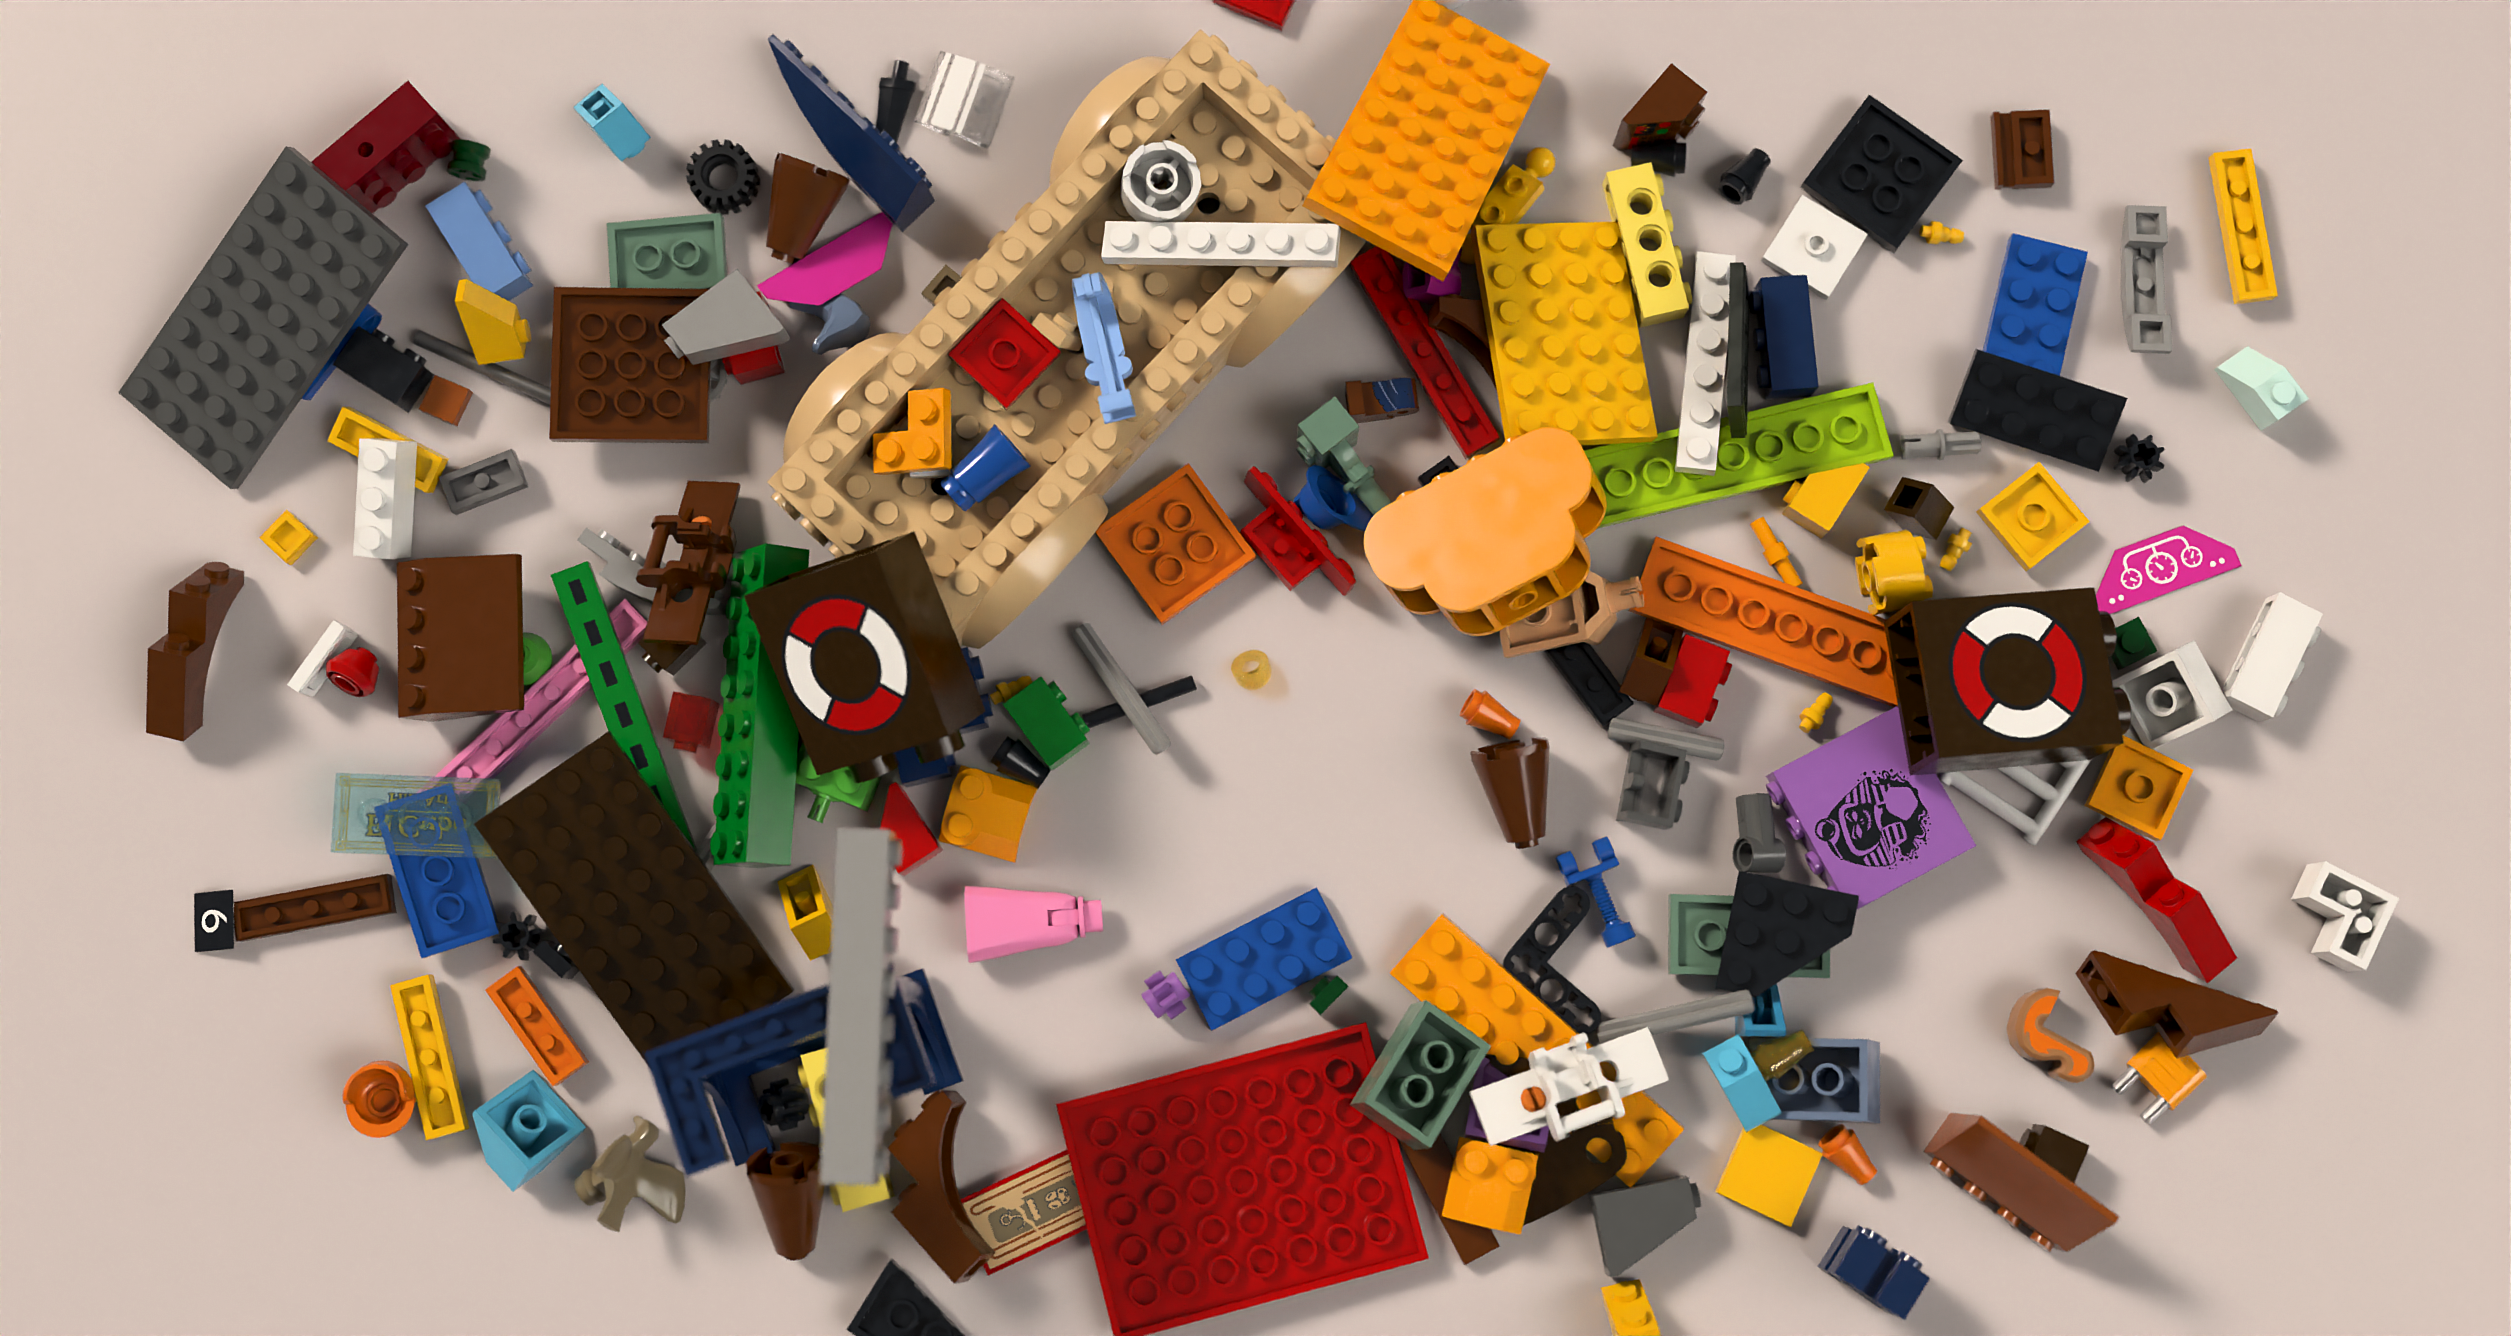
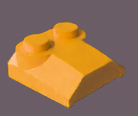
[938,765,1037,863]
[1441,1136,1538,1235]

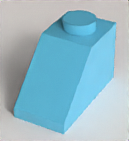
[573,84,651,162]
[1703,1034,1782,1132]

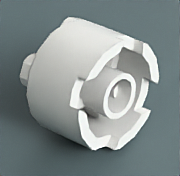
[1121,140,1201,222]

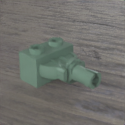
[1296,396,1392,516]

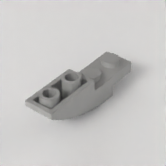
[577,528,726,615]

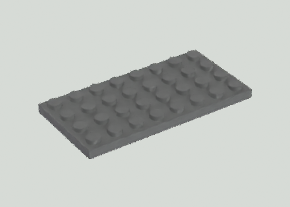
[118,146,409,489]

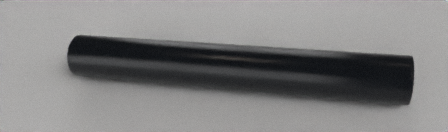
[1082,675,1197,728]

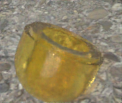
[1231,650,1272,690]

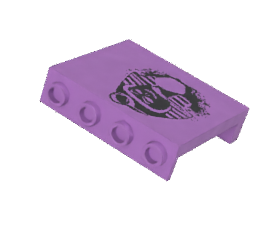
[1766,706,1976,910]

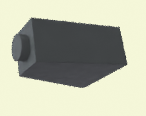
[1589,1175,1701,1277]

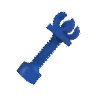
[1556,836,1636,948]

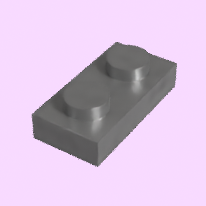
[439,449,529,515]

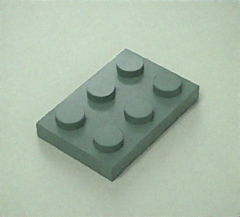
[607,213,728,289]

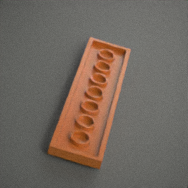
[1628,537,1898,707]

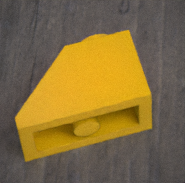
[455,279,531,365]
[1782,463,1870,539]
[777,865,833,961]

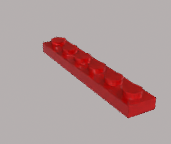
[1349,246,1500,459]

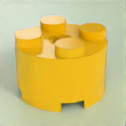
[1855,530,1933,615]

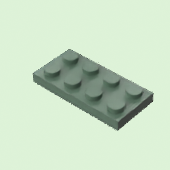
[1668,894,1830,978]

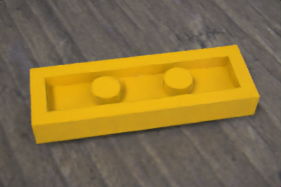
[327,406,449,493]

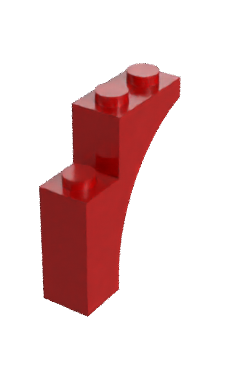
[2076,817,2237,983]

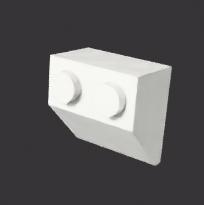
[2112,641,2232,749]

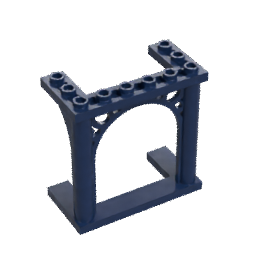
[644,961,964,1177]

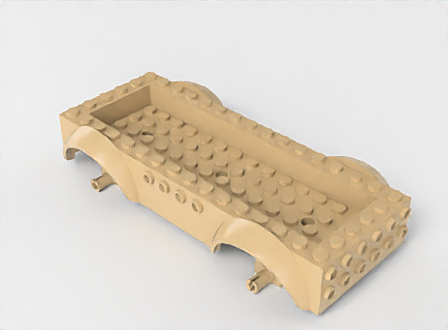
[767,29,1366,649]

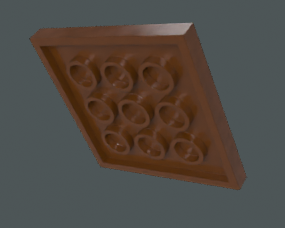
[549,287,711,443]

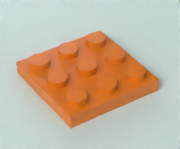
[1095,463,1256,625]

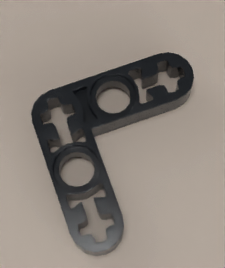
[1503,886,1601,1034]

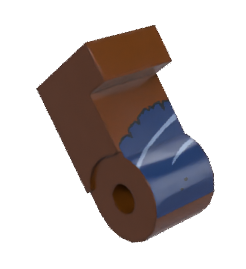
[1345,377,1420,423]

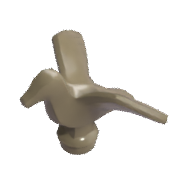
[574,1115,686,1232]

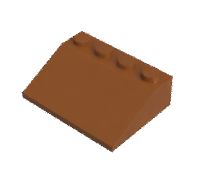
[1923,1113,2120,1252]

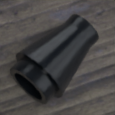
[1631,139,1687,177]
[1718,148,1771,205]
[990,736,1051,789]

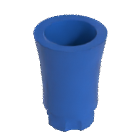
[940,424,1031,512]

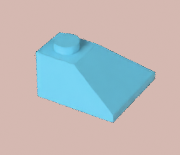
[472,1070,586,1192]

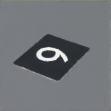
[194,890,234,952]

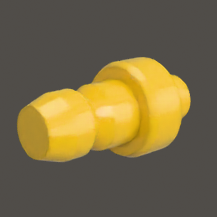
[1919,221,1964,245]
[1940,527,1972,571]
[989,675,1032,705]
[1799,692,1833,733]

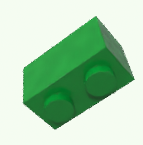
[1003,676,1090,771]

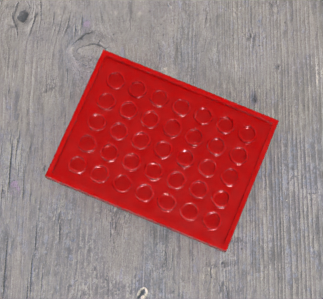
[1056,1022,1429,1336]

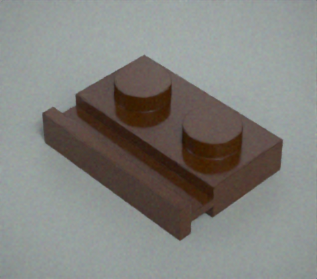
[1990,110,2054,190]

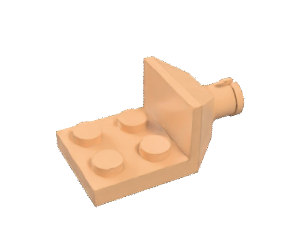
[1499,571,1644,658]

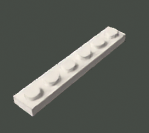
[1101,221,1341,267]
[1675,252,1736,476]

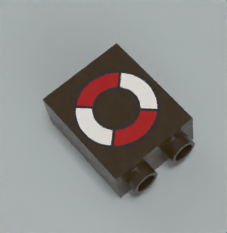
[744,531,986,783]
[1884,587,2131,776]

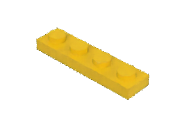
[2208,148,2278,304]
[390,974,470,1140]

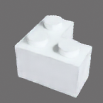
[2291,861,2399,972]

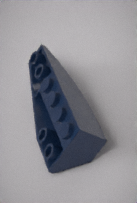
[768,34,935,232]

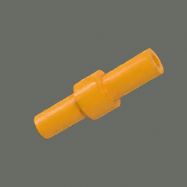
[1750,517,1803,587]

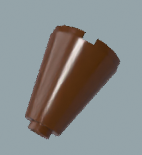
[766,153,850,264]
[1470,737,1550,849]
[746,1142,825,1261]

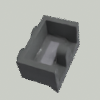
[1616,740,1690,830]

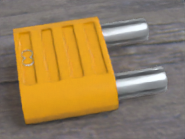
[2112,1032,2207,1125]

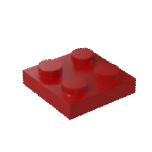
[948,298,1061,411]

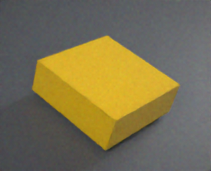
[259,510,318,565]

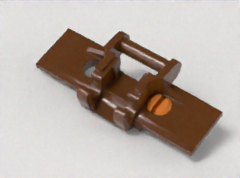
[636,481,741,645]

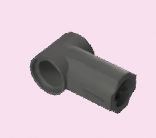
[1732,793,1786,873]

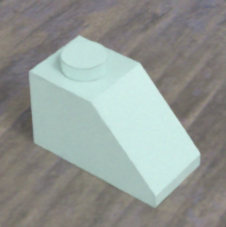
[2214,346,2309,431]

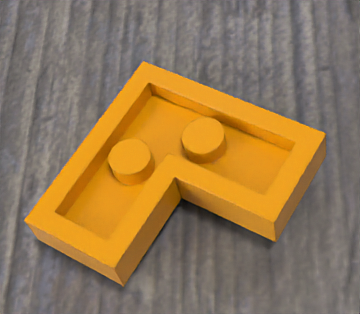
[873,388,952,475]

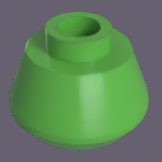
[523,633,552,685]

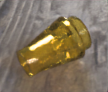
[1750,1029,1814,1081]

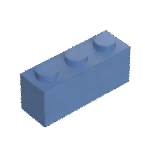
[425,182,533,301]

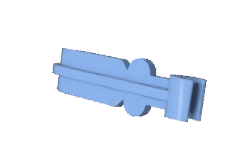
[1072,272,1136,424]

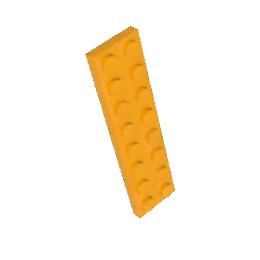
[1390,913,1684,1187]

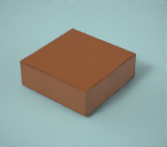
[419,375,473,427]

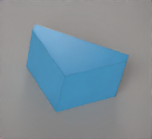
[1735,984,1786,1037]

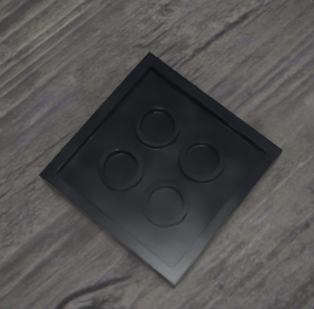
[1800,94,1963,253]

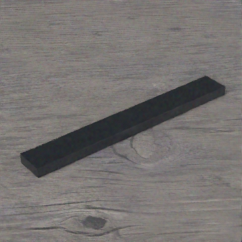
[1417,455,1634,728]

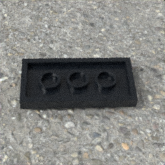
[1948,349,2128,472]

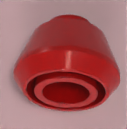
[326,647,380,697]

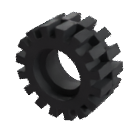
[686,139,760,215]

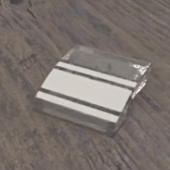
[914,51,1015,149]

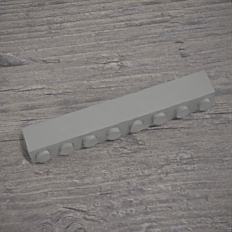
[820,828,902,1185]

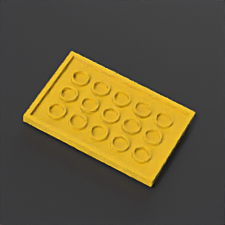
[1470,221,1658,445]

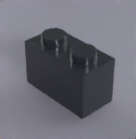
[333,326,434,413]

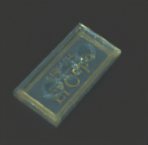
[331,773,501,859]

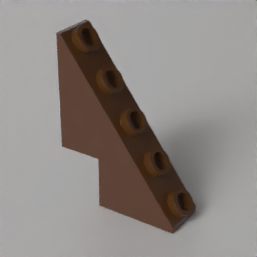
[2075,950,2279,1058]

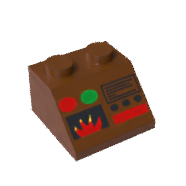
[1612,63,1707,150]

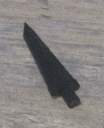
[876,60,916,143]

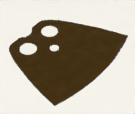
[1481,1054,1627,1226]

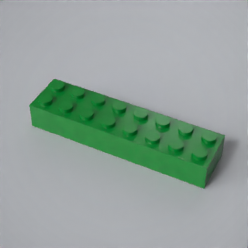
[710,543,809,868]

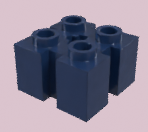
[1818,1225,1930,1320]

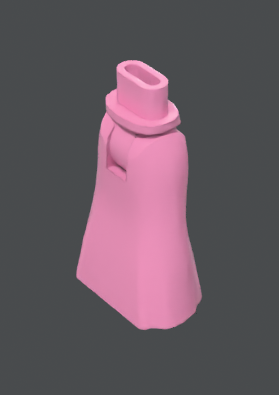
[964,886,1103,963]

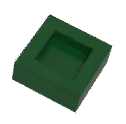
[2111,617,2157,670]
[1309,975,1349,1015]

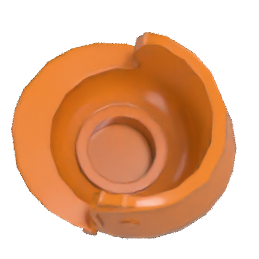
[343,1061,416,1138]

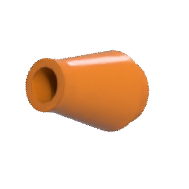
[1459,689,1521,740]
[1819,1124,1878,1185]

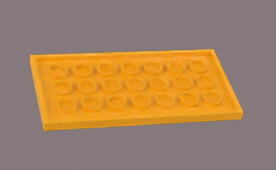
[1302,0,1550,281]

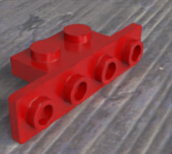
[1240,466,1356,596]

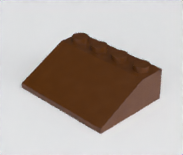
[397,554,524,722]

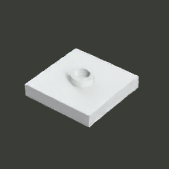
[1761,195,1868,300]

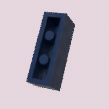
[1749,274,1819,400]

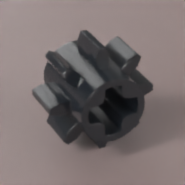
[2113,434,2165,483]
[493,912,547,961]
[758,1078,809,1132]

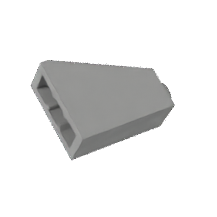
[662,269,791,365]

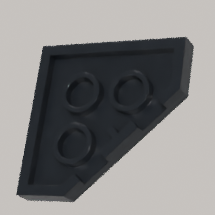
[1715,871,1859,998]

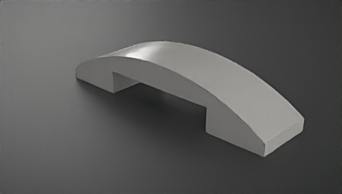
[2121,205,2172,354]

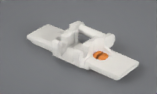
[1469,1027,1669,1146]

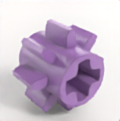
[1141,970,1190,1020]

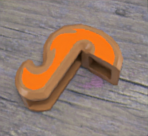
[2006,988,2095,1083]

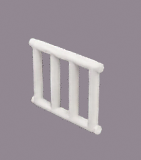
[1938,760,2091,845]

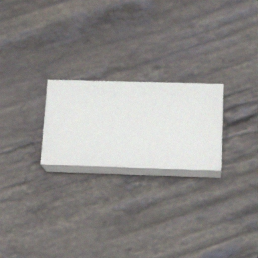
[287,620,358,697]

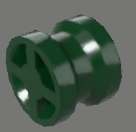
[447,139,491,181]

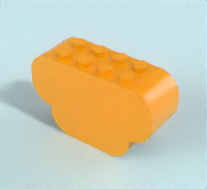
[1364,427,1607,636]

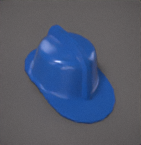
[1293,465,1373,531]

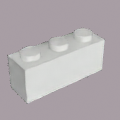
[353,438,417,559]
[2222,592,2323,722]

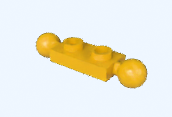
[1460,147,1556,264]

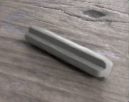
[1607,718,1724,761]

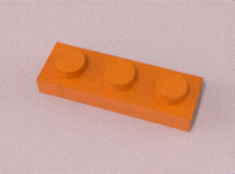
[485,966,589,1086]

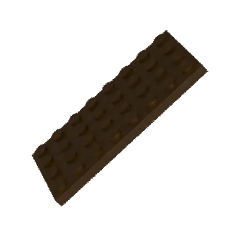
[474,731,794,1065]

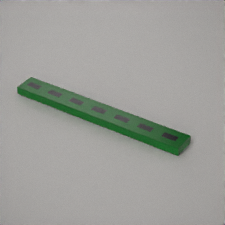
[551,561,697,851]

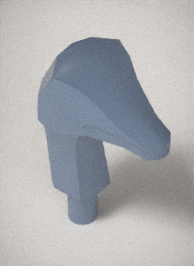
[789,294,871,355]

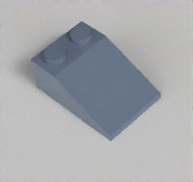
[1749,1038,1880,1123]

